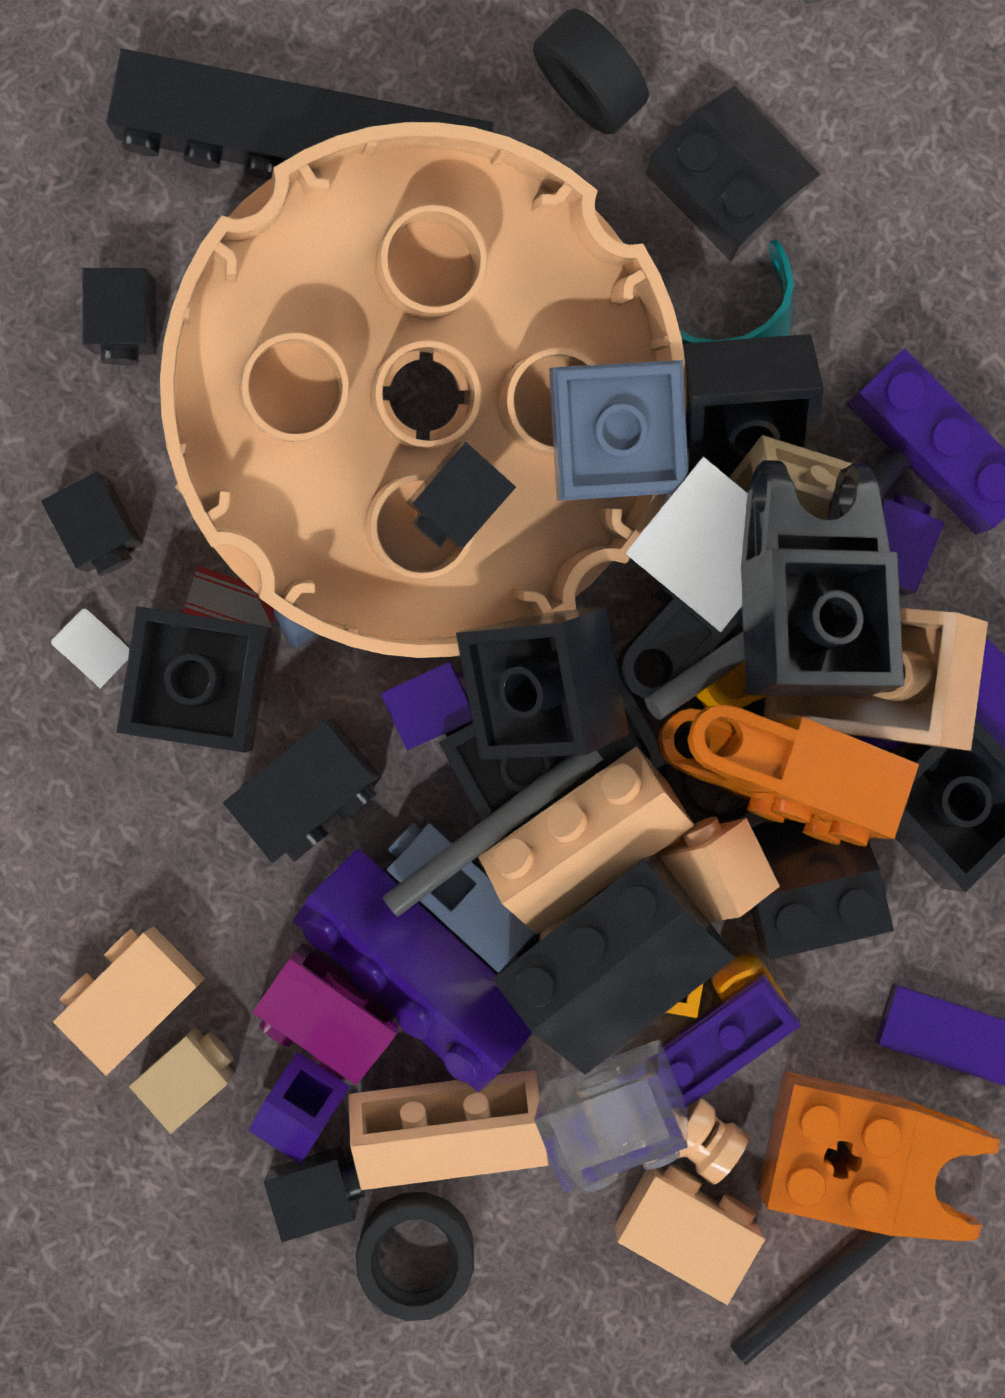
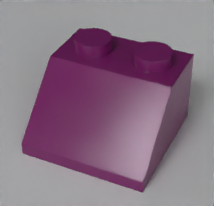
[252,943,399,1085]

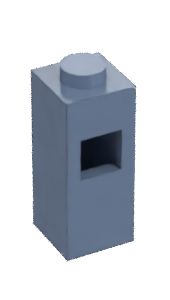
[387,820,535,973]

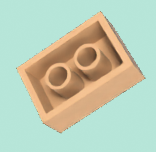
[763,608,988,751]

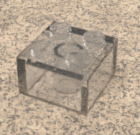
[534,1039,688,1193]

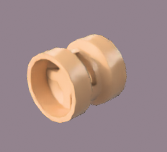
[662,1098,750,1185]

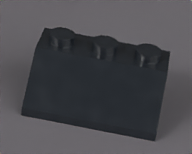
[492,854,737,1075]

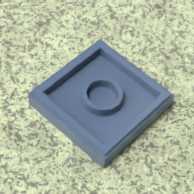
[549,360,688,501]

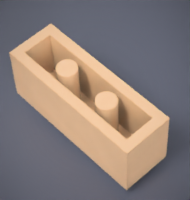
[478,746,695,934]
[348,1070,548,1190]

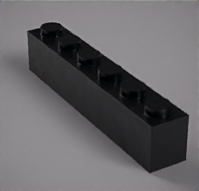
[106,48,494,180]

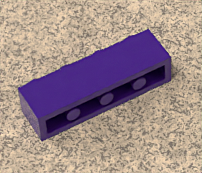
[293,848,533,1093]

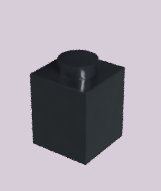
[82,268,156,365]
[406,442,516,548]
[41,472,143,576]
[264,1146,365,1242]

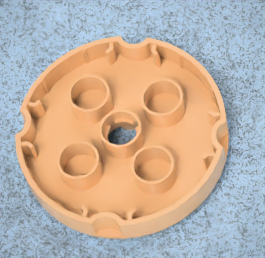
[160,122,687,658]

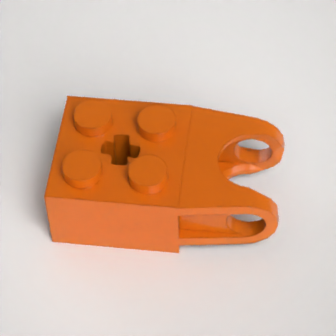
[658,704,919,846]
[757,1071,1001,1241]

